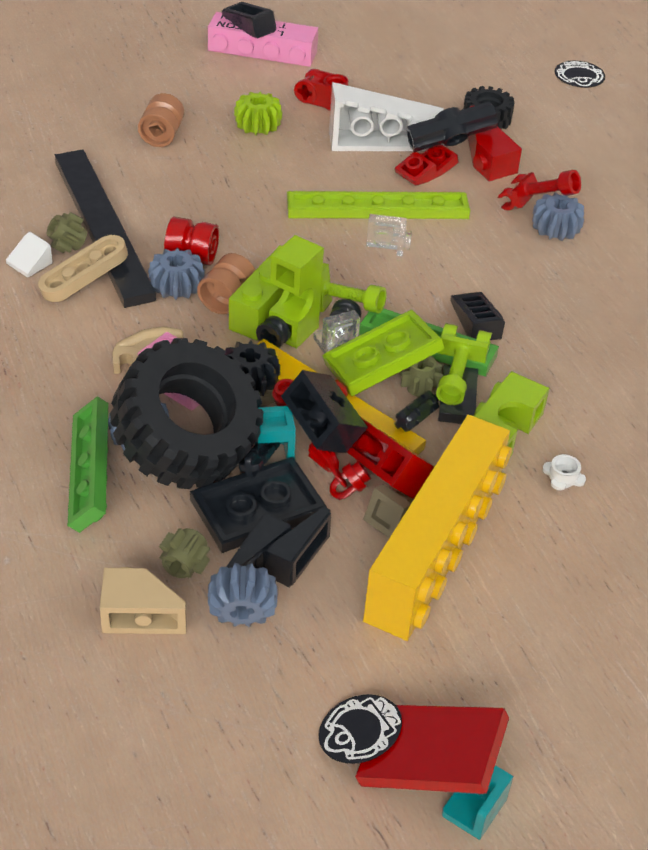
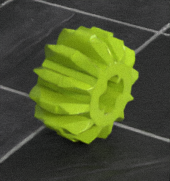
[234,91,282,135]

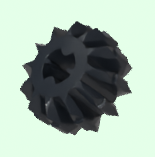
[225,340,280,396]

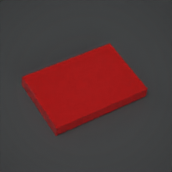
[355,705,509,794]

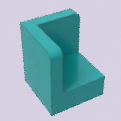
[255,406,296,459]
[442,765,514,840]

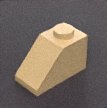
[100,567,186,634]

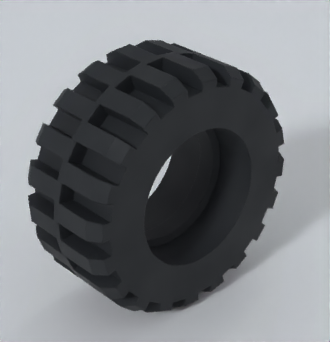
[110,338,264,489]

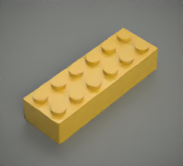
[363,414,512,641]

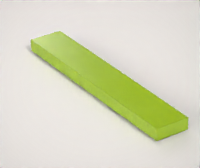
[287,191,470,219]

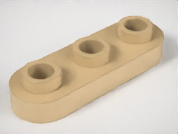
[38,235,128,302]

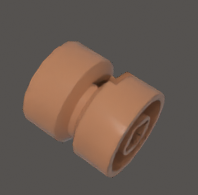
[138,93,184,147]
[197,253,255,314]

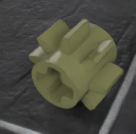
[46,212,87,253]
[400,356,443,397]
[159,528,210,578]

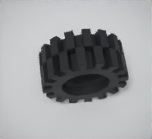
[463,86,515,130]

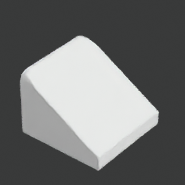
[6,232,53,278]

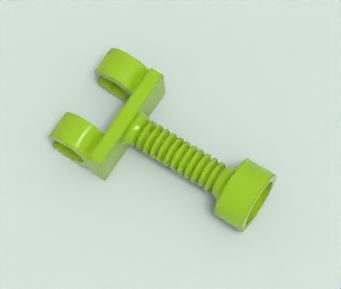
[320,263,387,314]
[436,323,492,405]

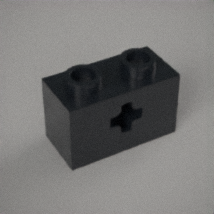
[281,370,368,453]

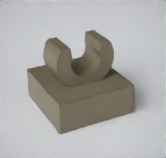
[363,484,413,538]

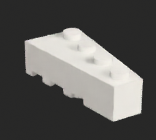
[329,82,446,151]

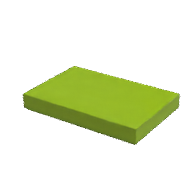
[322,310,445,396]

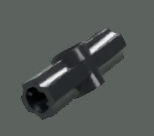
[406,101,498,152]

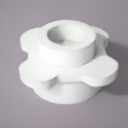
[542,454,586,490]

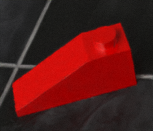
[468,105,522,181]
[347,416,435,499]

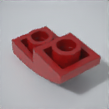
[394,144,459,186]

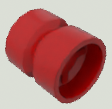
[164,216,219,265]

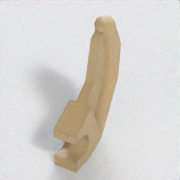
[112,326,183,374]

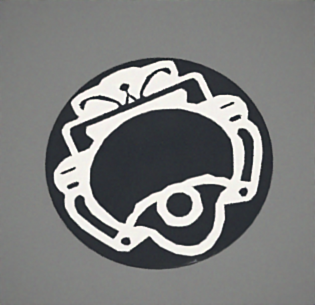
[555,60,606,88]
[319,694,402,764]

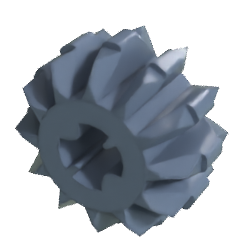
[532,192,584,241]
[148,247,205,300]
[208,563,278,627]

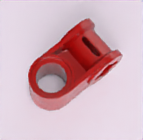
[294,69,349,110]

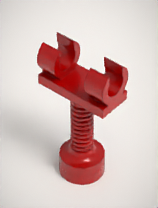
[497,170,581,211]

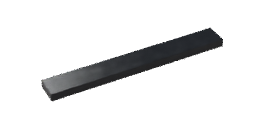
[54,149,156,308]

